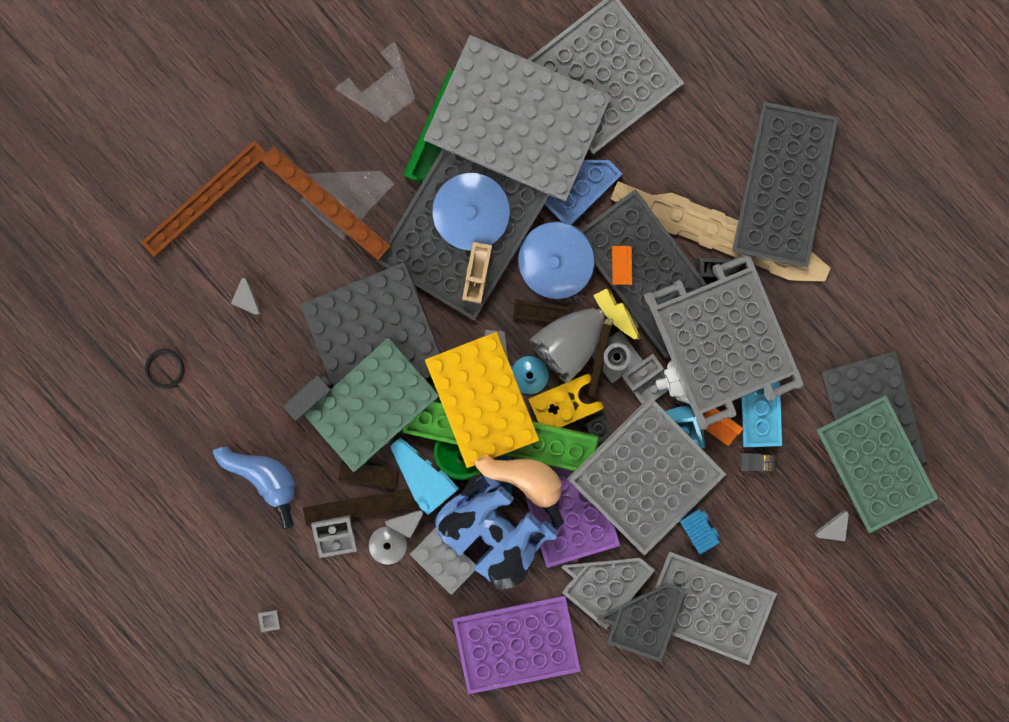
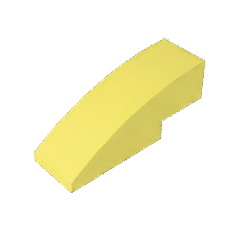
[593,289,641,340]

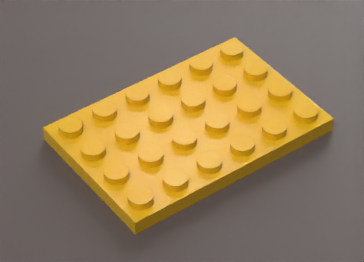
[425,332,540,468]

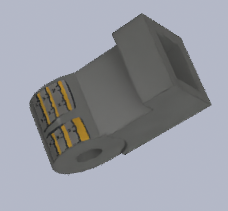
[739,453,776,471]

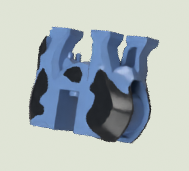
[436,473,559,589]

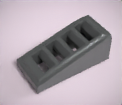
[695,258,736,278]

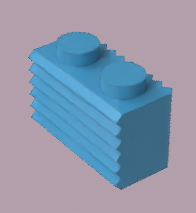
[680,509,720,554]

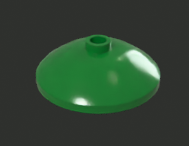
[434,440,481,480]

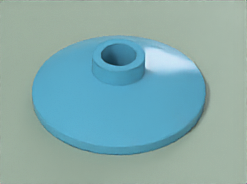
[512,356,549,394]

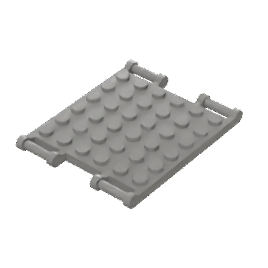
[644,254,804,430]

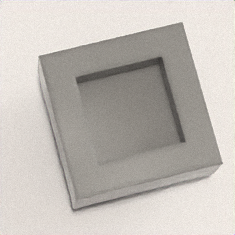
[258,609,281,632]

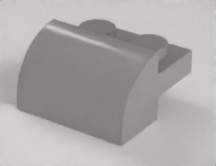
[311,516,357,558]

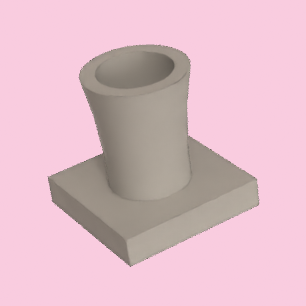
[592,330,643,383]

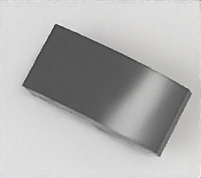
[585,414,611,449]

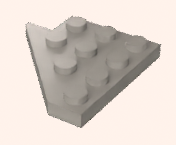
[561,557,655,629]

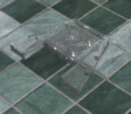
[336,42,415,123]

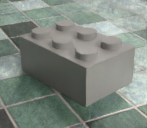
[410,527,477,595]

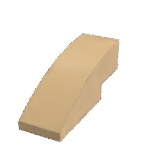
[462,242,492,304]

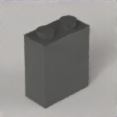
[283,375,333,421]

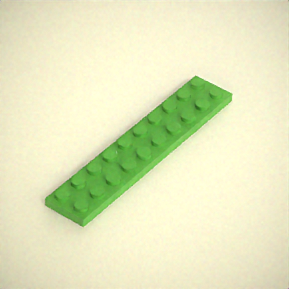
[403,400,599,471]

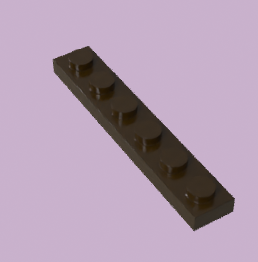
[303,488,419,526]

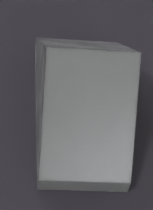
[231,277,261,315]
[385,509,424,538]
[814,510,849,541]

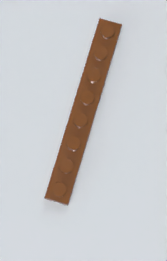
[141,140,267,257]
[261,146,391,261]

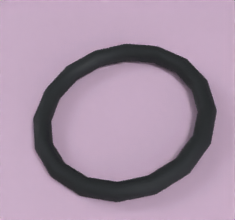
[145,349,184,389]

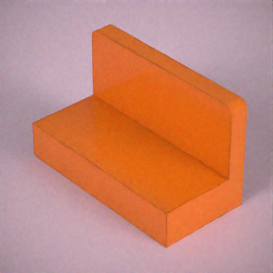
[612,246,632,285]
[703,408,743,446]

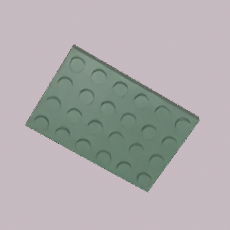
[304,338,439,472]
[816,395,938,533]

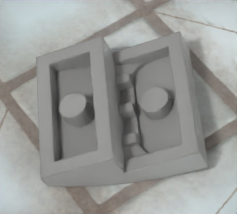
[622,354,669,404]

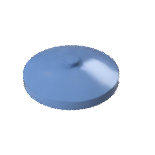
[433,173,510,250]
[518,222,595,299]

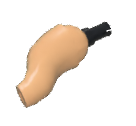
[474,455,564,527]

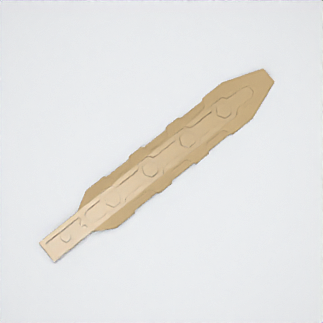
[610,181,830,281]

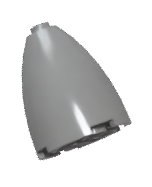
[529,308,606,383]

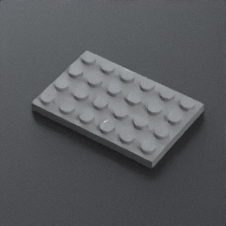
[654,551,777,665]

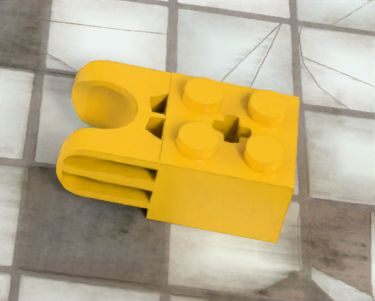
[528,374,604,427]

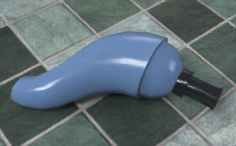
[213,447,297,529]

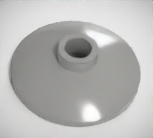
[369,526,407,565]

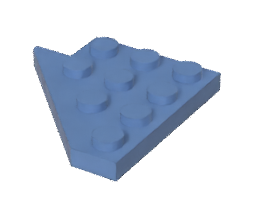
[545,160,623,225]

